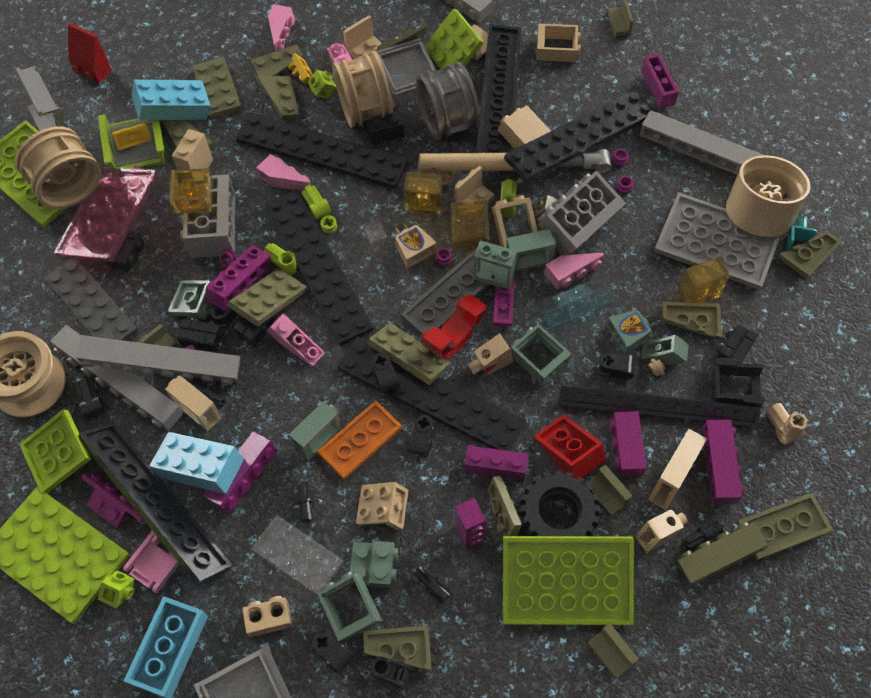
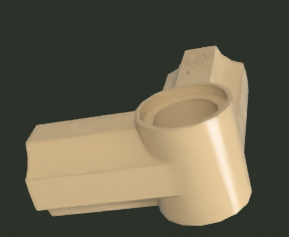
[765,403,808,445]

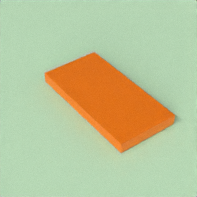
[317,400,403,480]

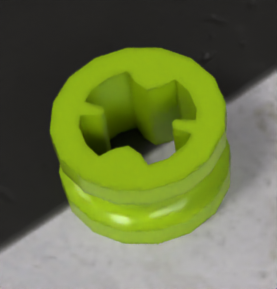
[320,215,337,234]

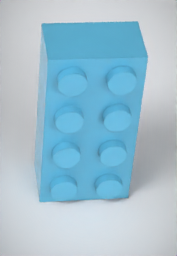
[131,79,210,120]
[149,432,244,494]
[124,596,208,698]

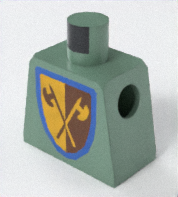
[607,310,656,355]

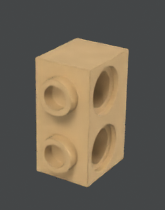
[243,596,293,638]

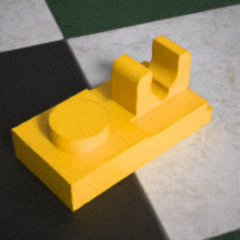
[288,53,313,84]
[112,123,152,150]

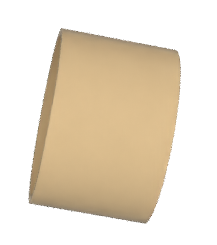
[726,155,810,237]

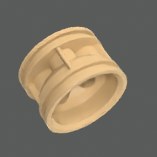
[332,51,393,128]

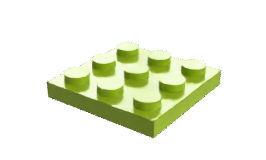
[424,8,484,69]
[19,409,91,493]

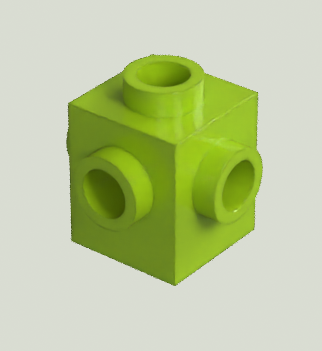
[307,70,336,99]
[98,570,135,608]

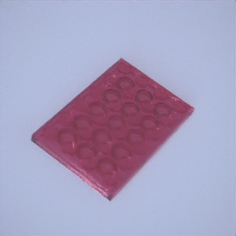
[54,168,159,262]

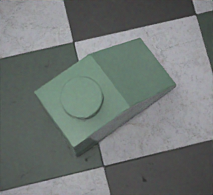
[641,335,689,365]

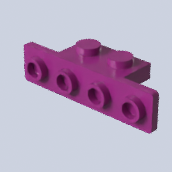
[81,472,144,528]

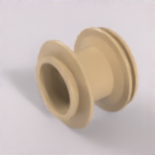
[0,331,66,417]

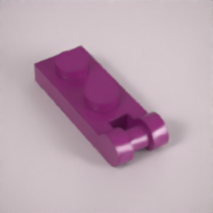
[493,280,515,327]

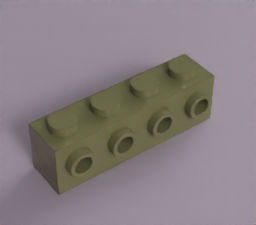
[678,522,768,587]

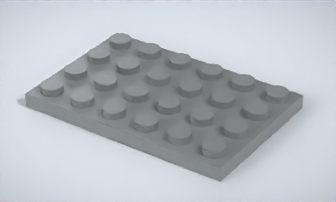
[654,192,780,290]

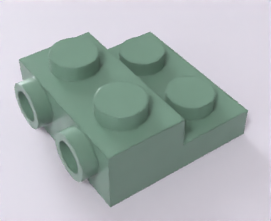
[168,280,212,320]
[350,541,399,588]

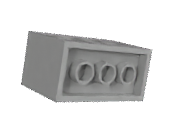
[536,171,626,256]
[180,174,235,258]

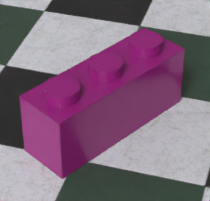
[641,54,679,109]
[609,411,646,476]
[465,446,528,481]
[455,498,486,547]

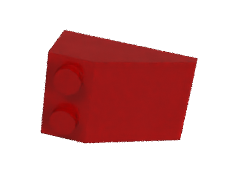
[68,23,112,84]
[534,415,606,479]

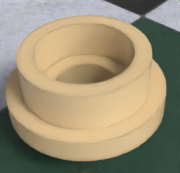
[648,359,666,377]

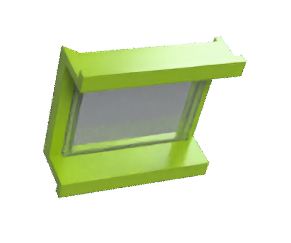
[98,114,166,176]

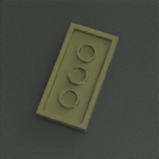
[192,57,242,119]
[228,268,307,327]
[367,323,451,385]
[737,493,833,561]

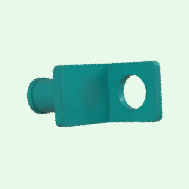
[786,215,817,251]

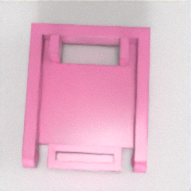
[123,531,180,593]

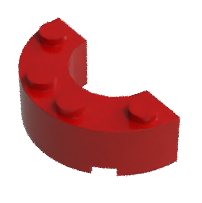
[420,294,487,360]

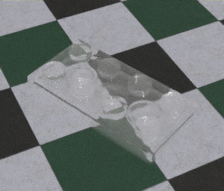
[251,515,344,596]

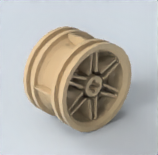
[15,127,102,209]

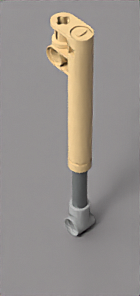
[417,149,611,185]

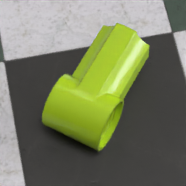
[500,179,517,218]
[301,185,332,220]
[264,243,298,275]

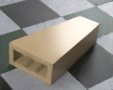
[648,429,707,510]

